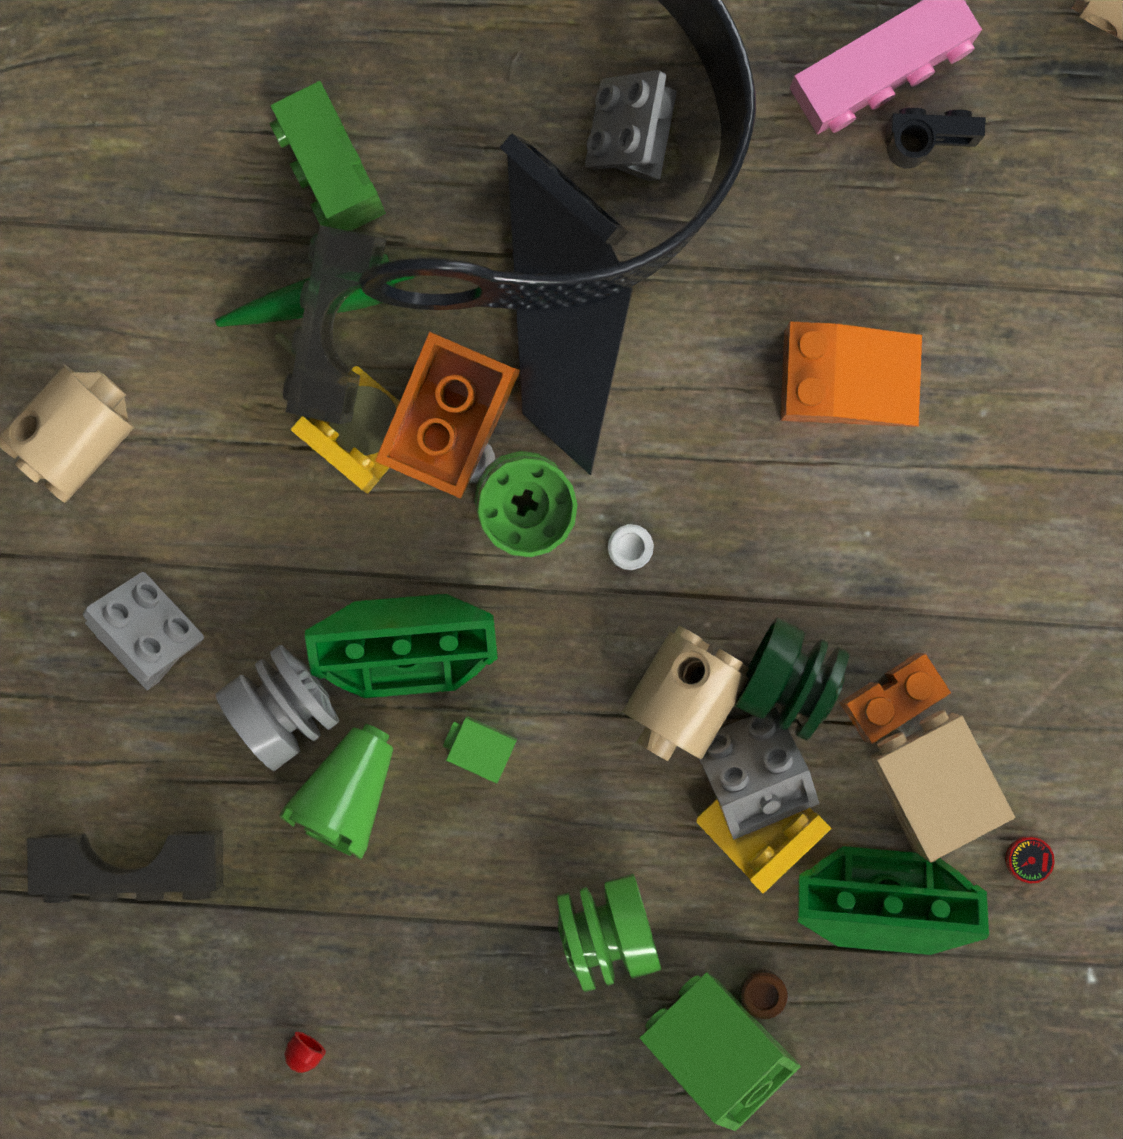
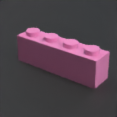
[790,0,982,135]

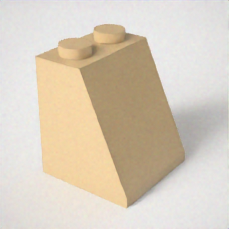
[870,710,1015,862]

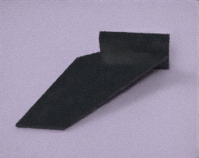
[499,133,633,475]

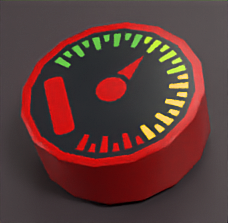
[1005,837,1055,884]

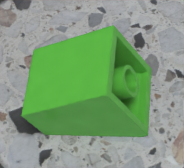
[640,972,801,1131]

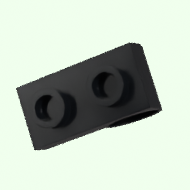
[885,108,986,169]

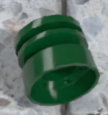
[734,617,850,741]

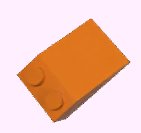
[780,321,922,427]
[375,332,520,498]

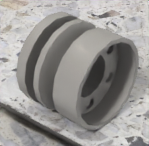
[216,645,340,771]

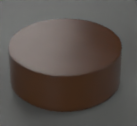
[740,970,788,1019]

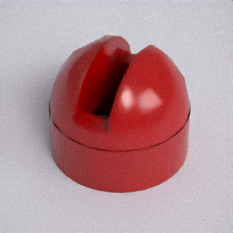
[284,1031,326,1073]

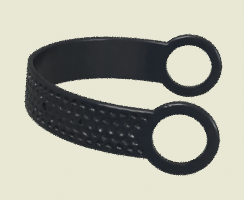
[359,0,756,310]

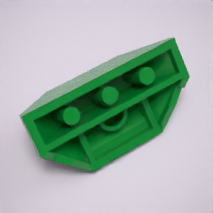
[305,593,498,698]
[797,846,989,955]

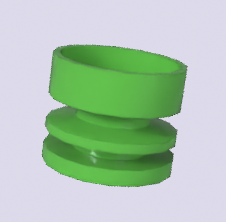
[474,451,578,557]
[557,874,662,992]

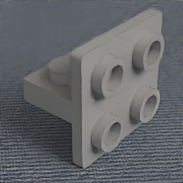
[585,70,677,181]
[82,572,204,691]

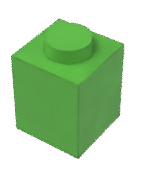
[443,716,517,784]

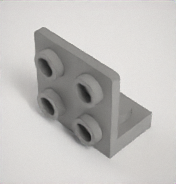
[699,707,819,840]

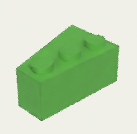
[269,81,386,238]

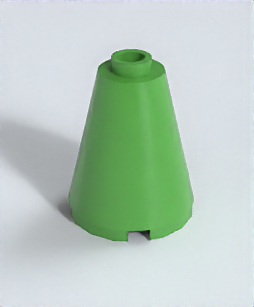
[279,724,394,860]

